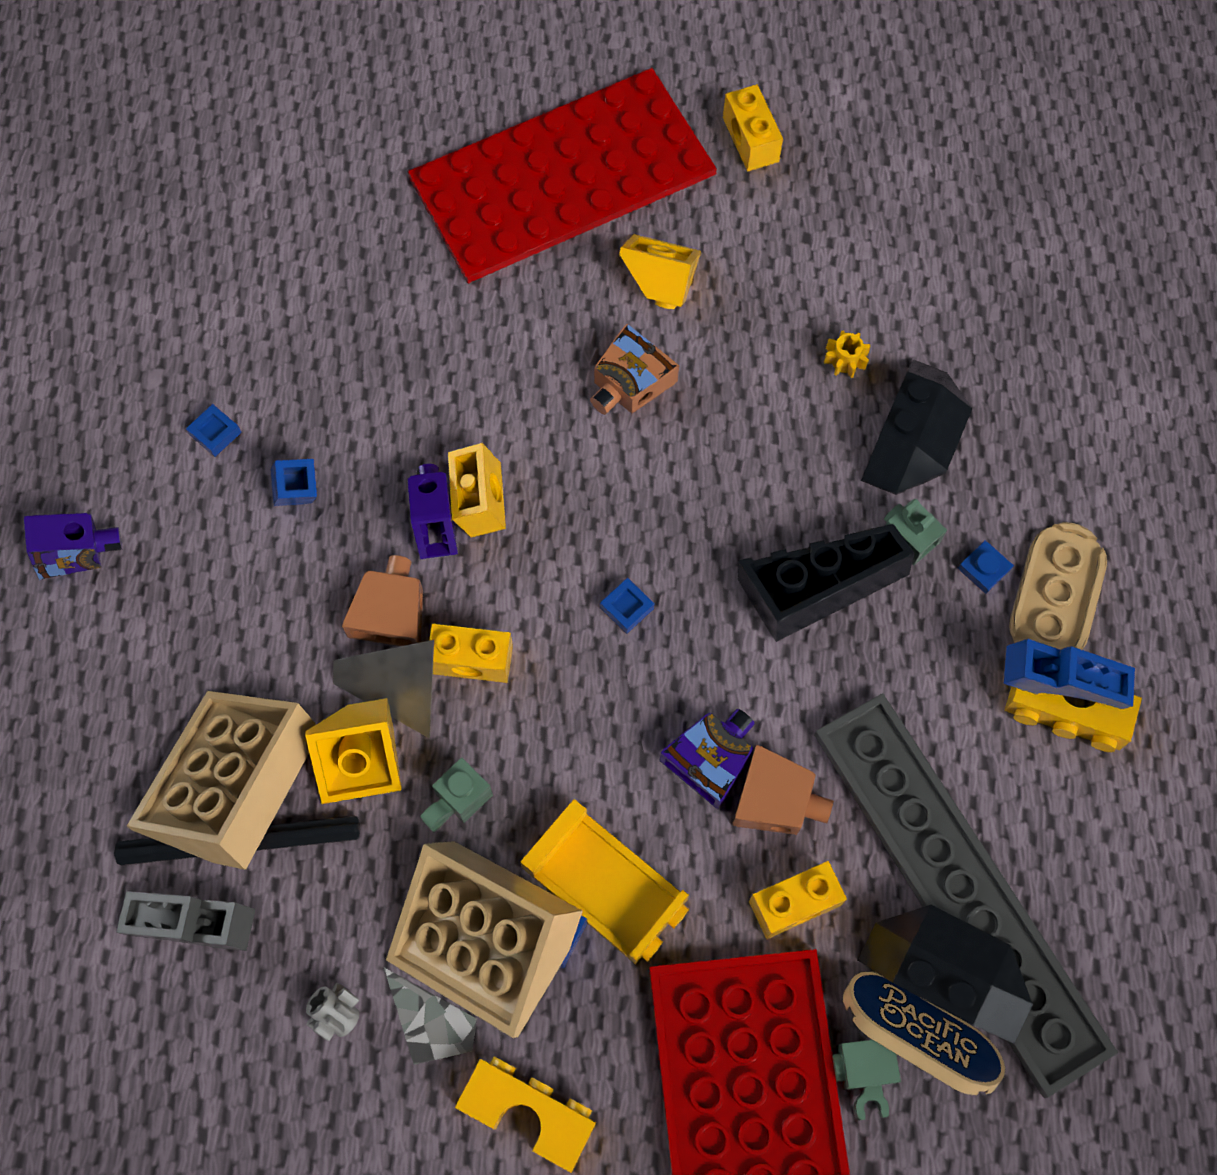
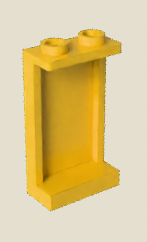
[520,799,690,964]

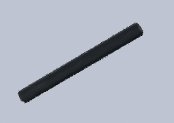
[114,816,361,866]

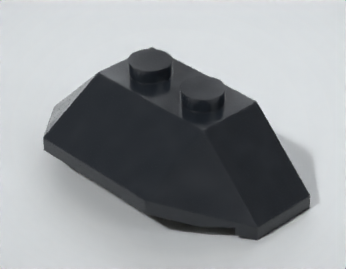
[861,359,972,495]
[857,904,1033,1044]

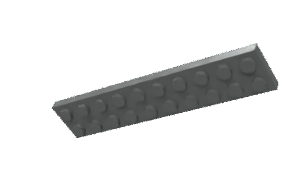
[814,693,1118,1098]

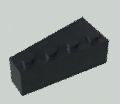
[738,524,914,642]

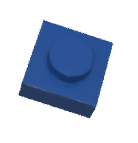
[186,404,242,457]
[958,540,1014,594]
[600,578,655,634]

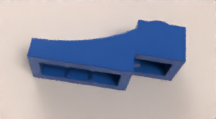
[1004,639,1135,709]

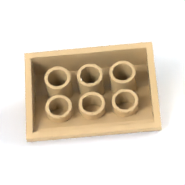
[127,691,316,870]
[386,841,583,1038]

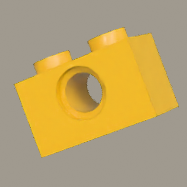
[723,84,783,172]
[448,443,506,538]
[429,624,513,683]
[749,861,847,940]

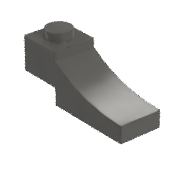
[116,891,256,951]

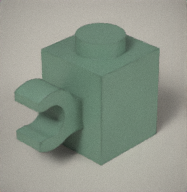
[884,498,947,566]
[420,757,493,832]
[832,1040,901,1121]

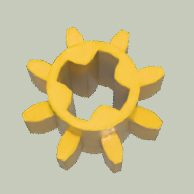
[824,330,871,378]

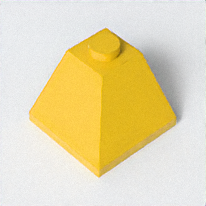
[619,234,701,309]
[305,698,402,804]

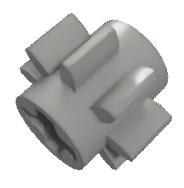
[306,983,359,1041]

